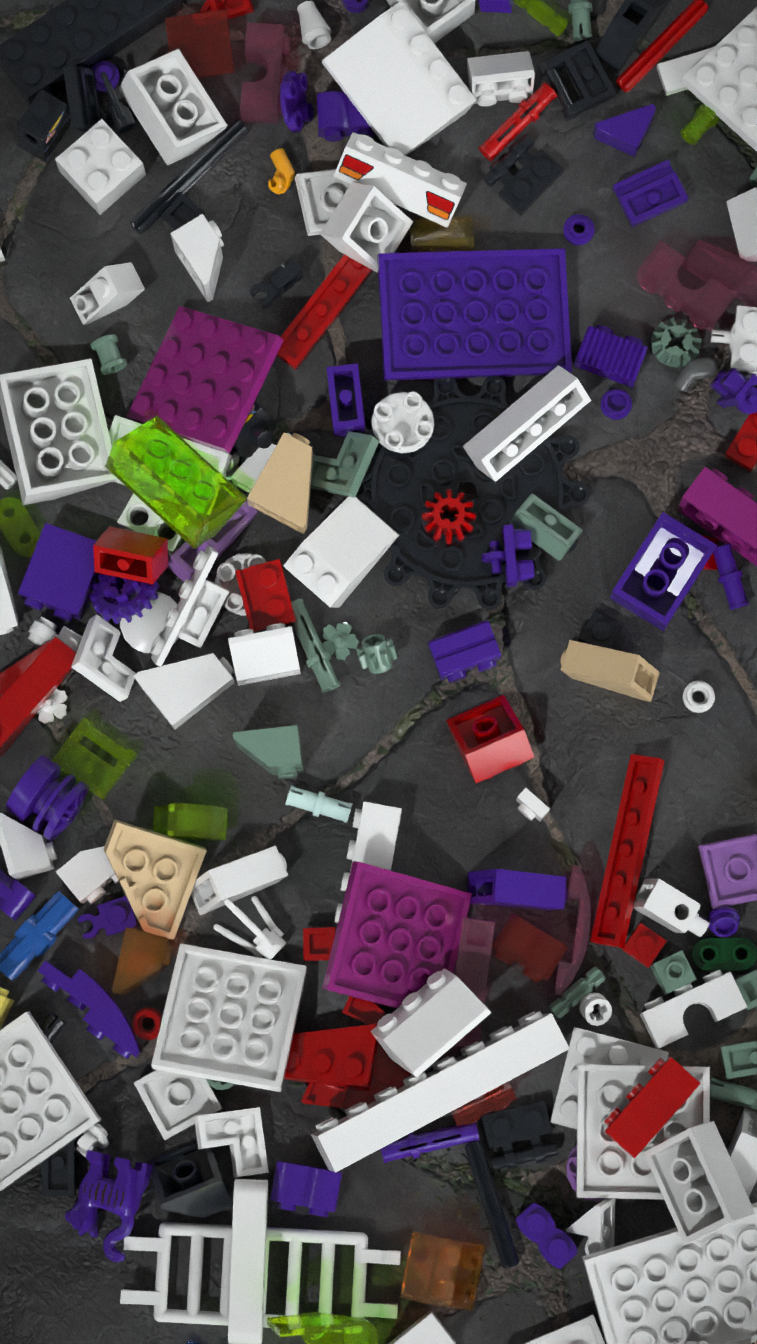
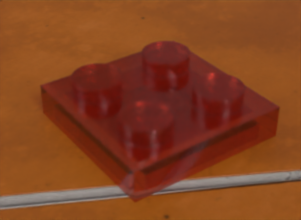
[165,10,235,78]

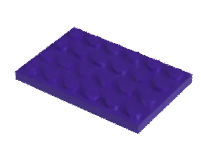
[377,248,572,380]

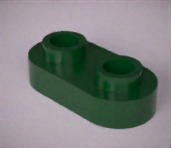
[691,938,757,972]

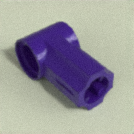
[0,869,36,921]

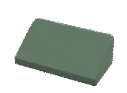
[510,493,583,561]

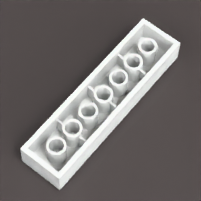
[311,1011,570,1172]

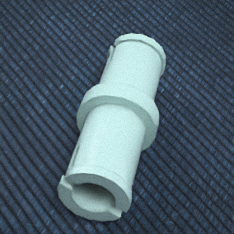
[285,785,353,823]

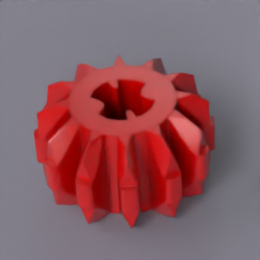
[422,489,476,544]

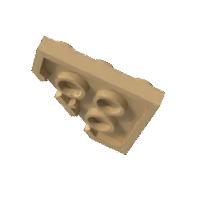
[103,819,207,940]

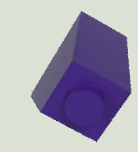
[467,869,568,910]

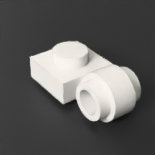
[28,617,82,670]

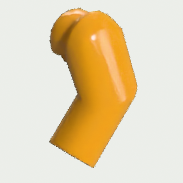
[268,148,295,194]

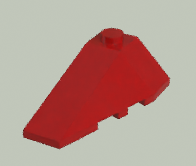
[0,637,76,756]

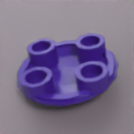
[280,70,314,133]

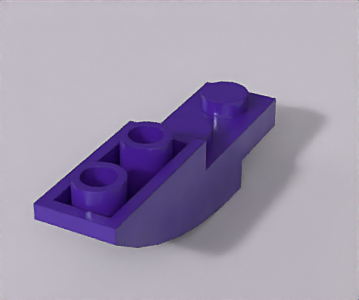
[38,960,142,1059]

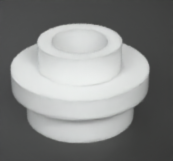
[683,681,715,713]

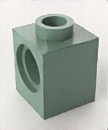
[650,950,697,995]

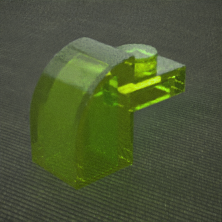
[153,803,228,841]

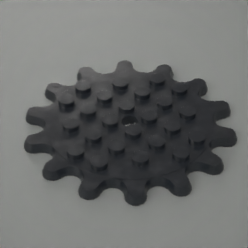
[356,376,590,610]

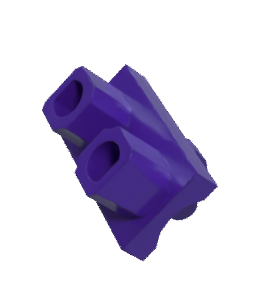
[709,368,757,414]
[481,524,534,587]

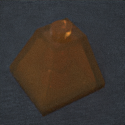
[112,927,173,996]

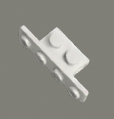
[150,545,229,667]

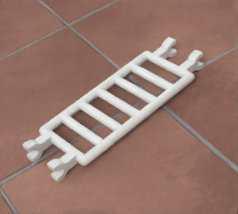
[120,1222,401,1333]

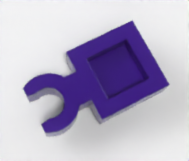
[78,896,139,939]

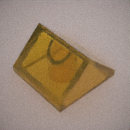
[410,216,474,253]

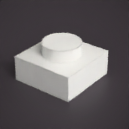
[516,788,550,821]

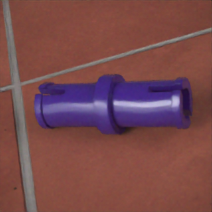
[713,544,749,610]

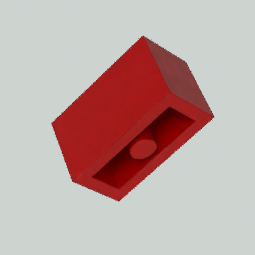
[93,526,169,585]

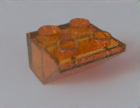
[400,1232,485,1311]

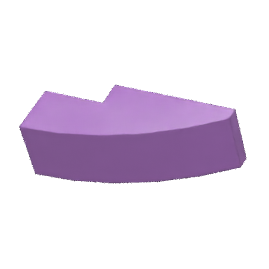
[167,491,258,582]

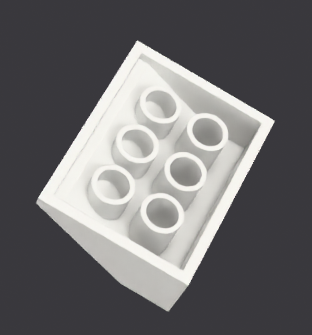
[322,1,477,156]
[0,359,119,505]

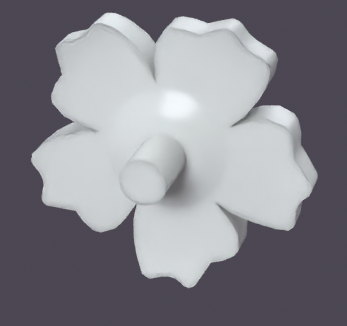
[37,689,68,724]

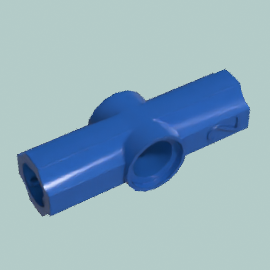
[0,891,79,982]

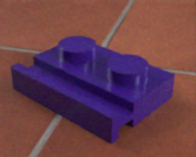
[612,159,689,228]

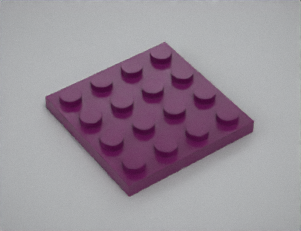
[126,306,284,453]
[322,861,472,1008]

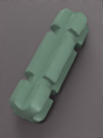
[549,967,605,1018]

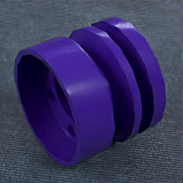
[5,755,90,841]

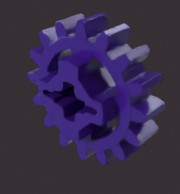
[89,574,160,624]

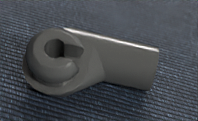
[673,358,718,392]

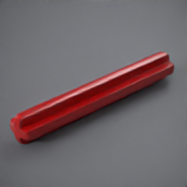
[616,0,708,93]

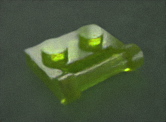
[52,717,137,800]

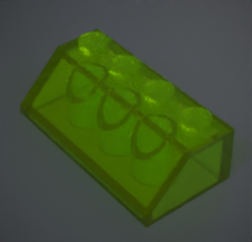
[105,416,247,549]

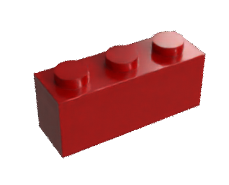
[603,1057,701,1158]

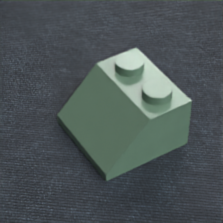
[233,725,304,779]

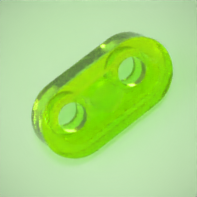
[0,497,41,557]

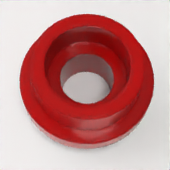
[132,1007,163,1040]

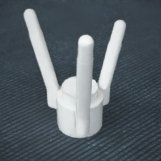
[213,896,286,960]

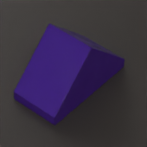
[593,104,656,157]

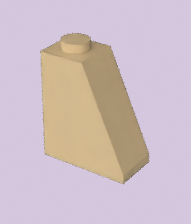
[247,432,313,534]
[561,640,660,702]

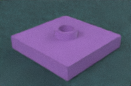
[698,834,757,910]

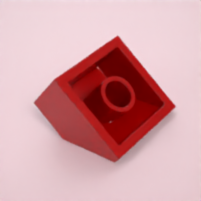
[446,695,534,783]

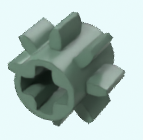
[356,634,398,674]

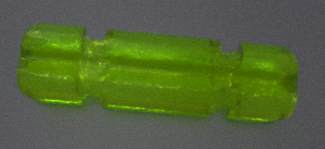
[514,0,568,36]

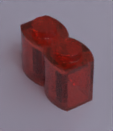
[491,913,568,983]

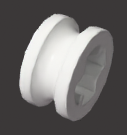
[579,992,612,1026]

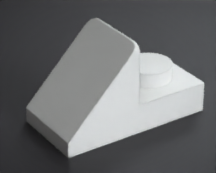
[566,1198,615,1255]

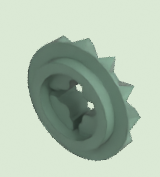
[651,317,701,367]

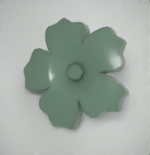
[322,622,359,661]

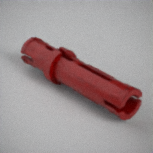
[478,82,557,162]

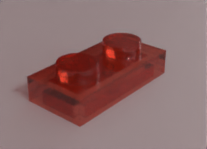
[450,1082,517,1126]

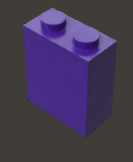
[18,523,99,621]

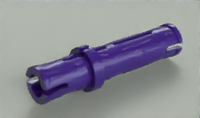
[381,1120,479,1163]

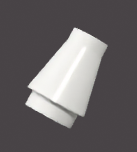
[297,1,332,49]

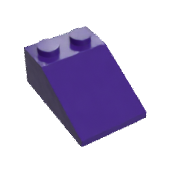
[610,512,717,632]

